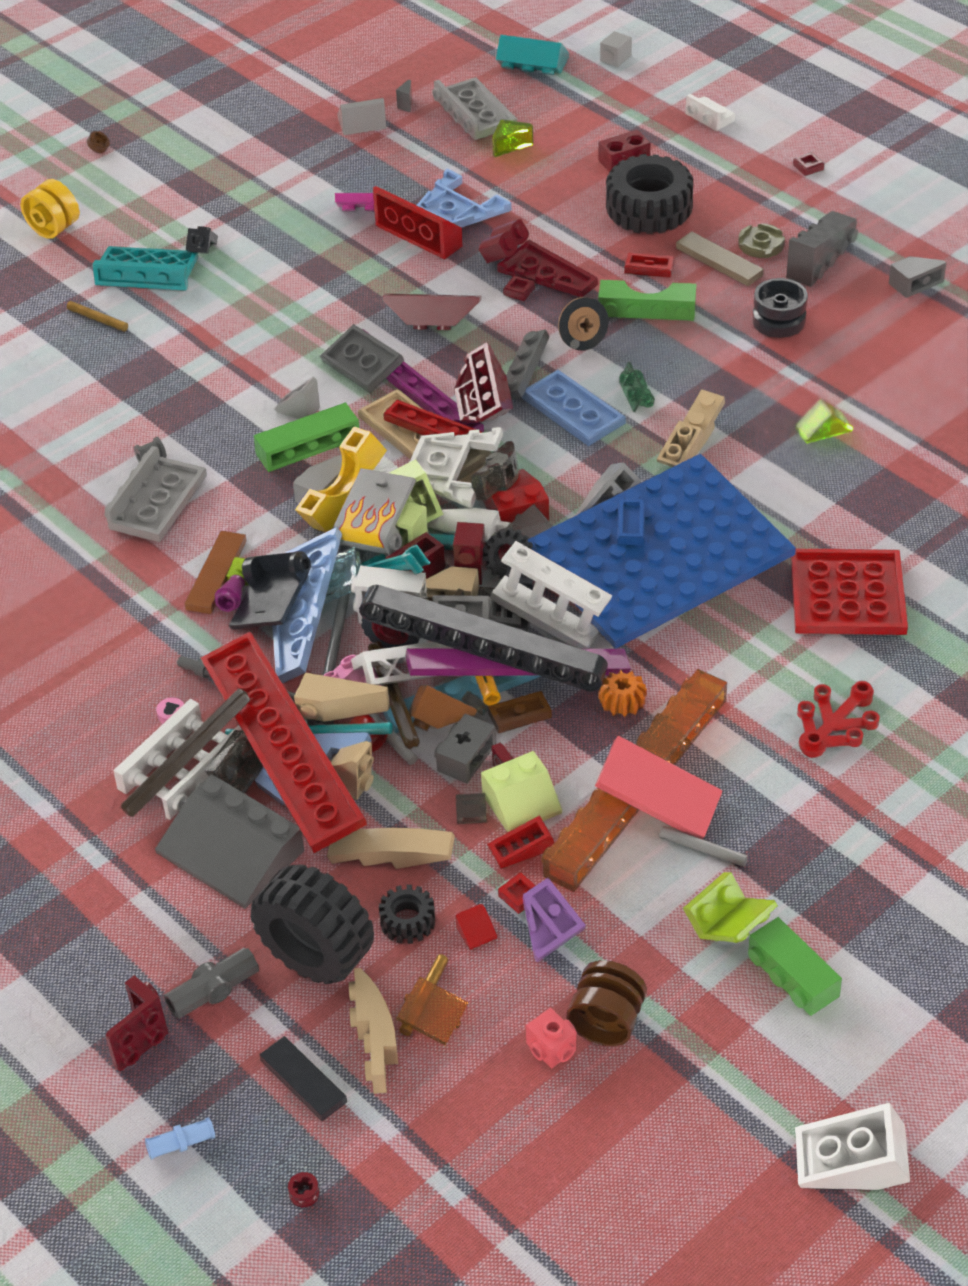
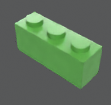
[748,917,842,1016]

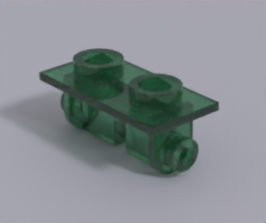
[619,362,655,412]

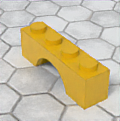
[295,427,387,533]

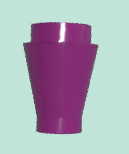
[215,575,245,612]

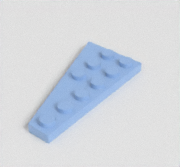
[272,527,342,683]

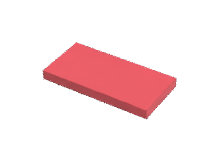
[595,736,723,839]

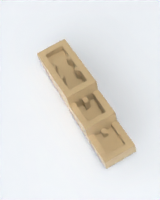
[327,828,455,869]

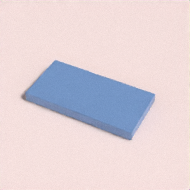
[522,370,626,446]

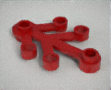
[797,681,880,758]

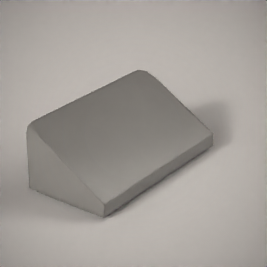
[433,595,491,619]

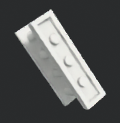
[490,541,612,649]
[113,699,246,820]

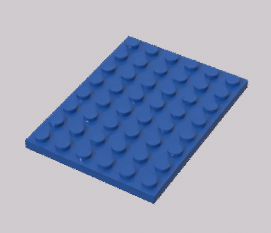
[528,453,796,649]

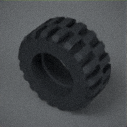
[606,154,694,234]
[250,864,374,984]

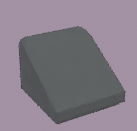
[396,79,412,112]

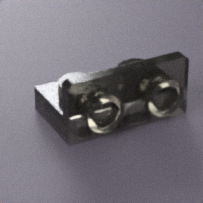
[205,730,263,794]

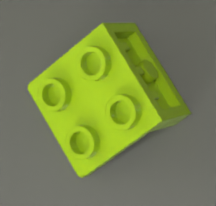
[683,872,778,943]

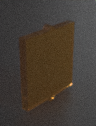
[396,977,469,1046]

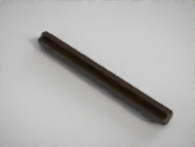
[368,641,420,749]
[121,689,250,817]

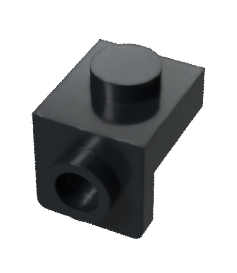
[186,226,218,254]

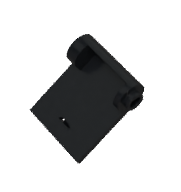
[229,551,311,629]

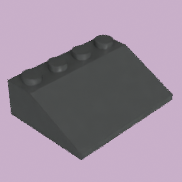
[155,774,305,909]

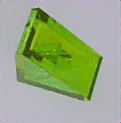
[492,119,533,157]
[795,399,853,444]

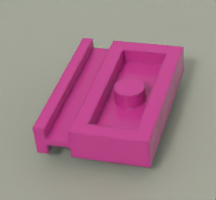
[335,193,374,211]

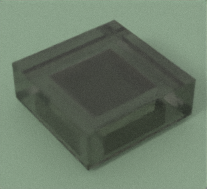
[456,793,487,824]

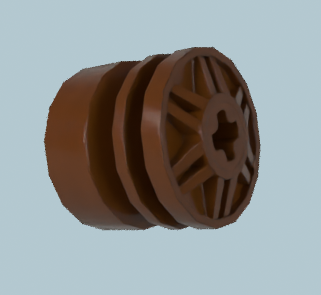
[566,960,647,1047]

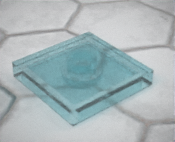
[324,546,360,604]

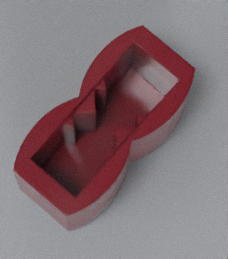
[479,219,529,264]

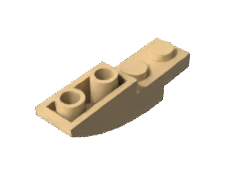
[657,389,725,467]
[349,968,398,1094]

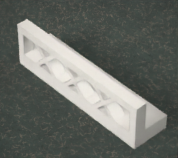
[351,642,451,685]

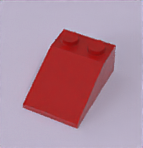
[474,469,549,531]

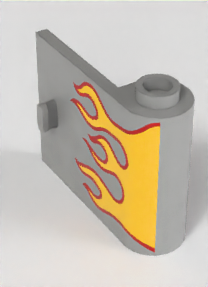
[333,468,416,555]

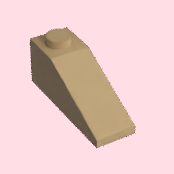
[294,672,390,722]

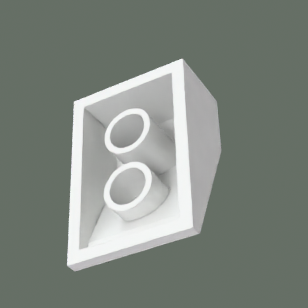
[795,1103,910,1190]

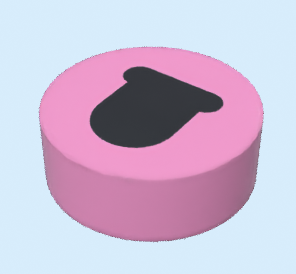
[156,698,184,724]

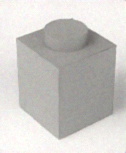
[600,31,632,67]

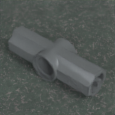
[164,948,259,1019]

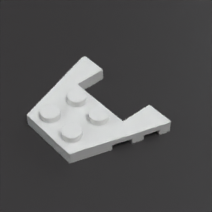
[410,427,503,508]

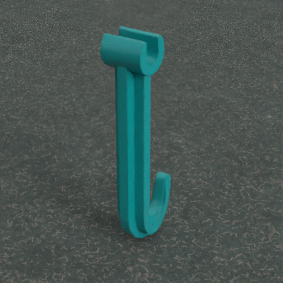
[354,545,430,577]

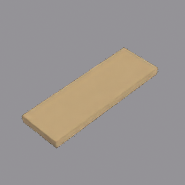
[358,389,492,483]

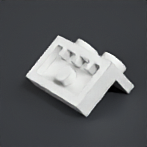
[685,94,735,131]

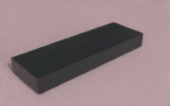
[259,1036,347,1121]

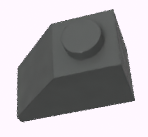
[888,256,947,298]

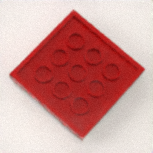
[790,548,908,635]

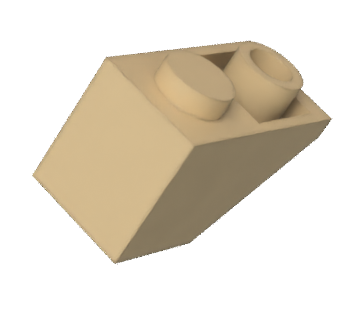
[426,567,479,601]
[331,741,374,800]

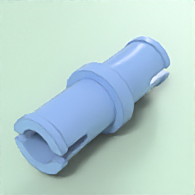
[145,1117,215,1160]

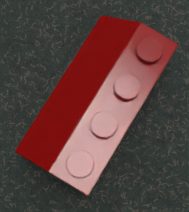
[373,186,463,260]

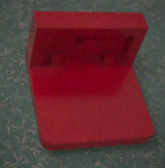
[105,975,168,1071]

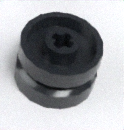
[752,278,808,338]

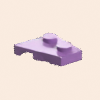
[522,878,586,962]

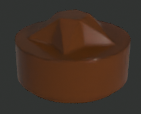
[87,131,110,153]

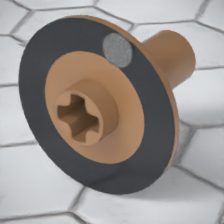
[558,297,609,351]

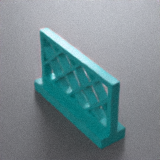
[92,246,199,290]

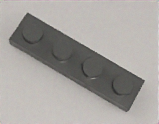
[506,329,550,400]

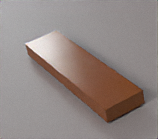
[185,531,247,614]

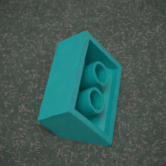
[496,34,570,75]

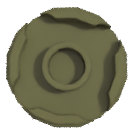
[738,223,785,258]

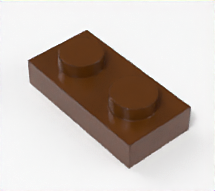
[488,691,552,734]

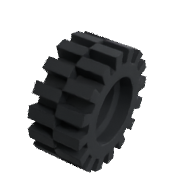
[483,528,533,579]
[379,884,436,944]

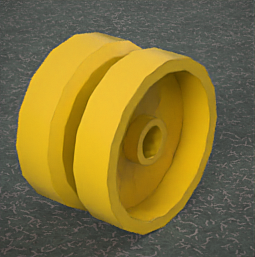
[20,179,80,239]

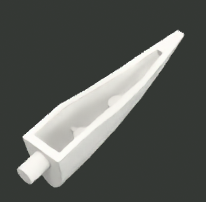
[427,508,512,542]

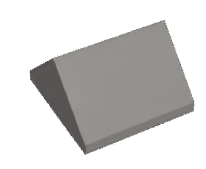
[337,98,386,135]

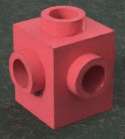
[526,1007,577,1069]

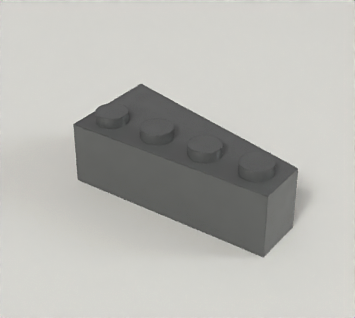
[786,211,858,287]

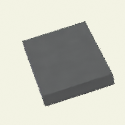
[320,324,404,393]

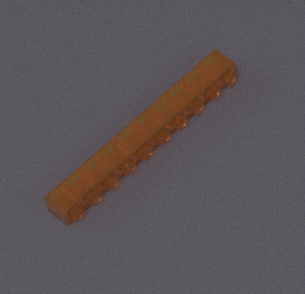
[541,669,727,892]

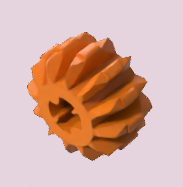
[598,670,647,718]

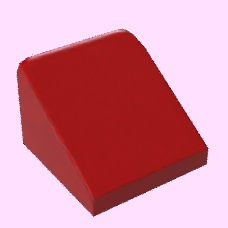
[455,904,498,950]

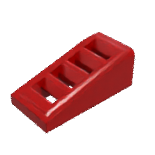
[487,815,557,869]

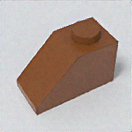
[408,685,477,732]

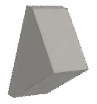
[274,376,320,419]

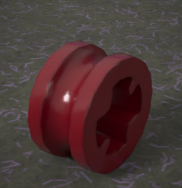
[288,1172,320,1208]

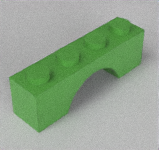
[598,280,696,321]

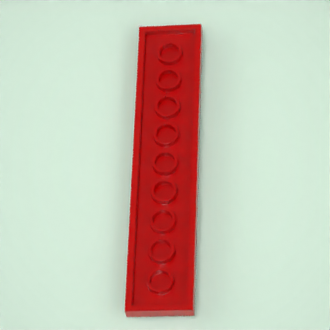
[200,632,368,853]

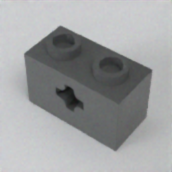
[434,714,496,784]

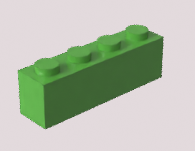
[253,402,359,472]

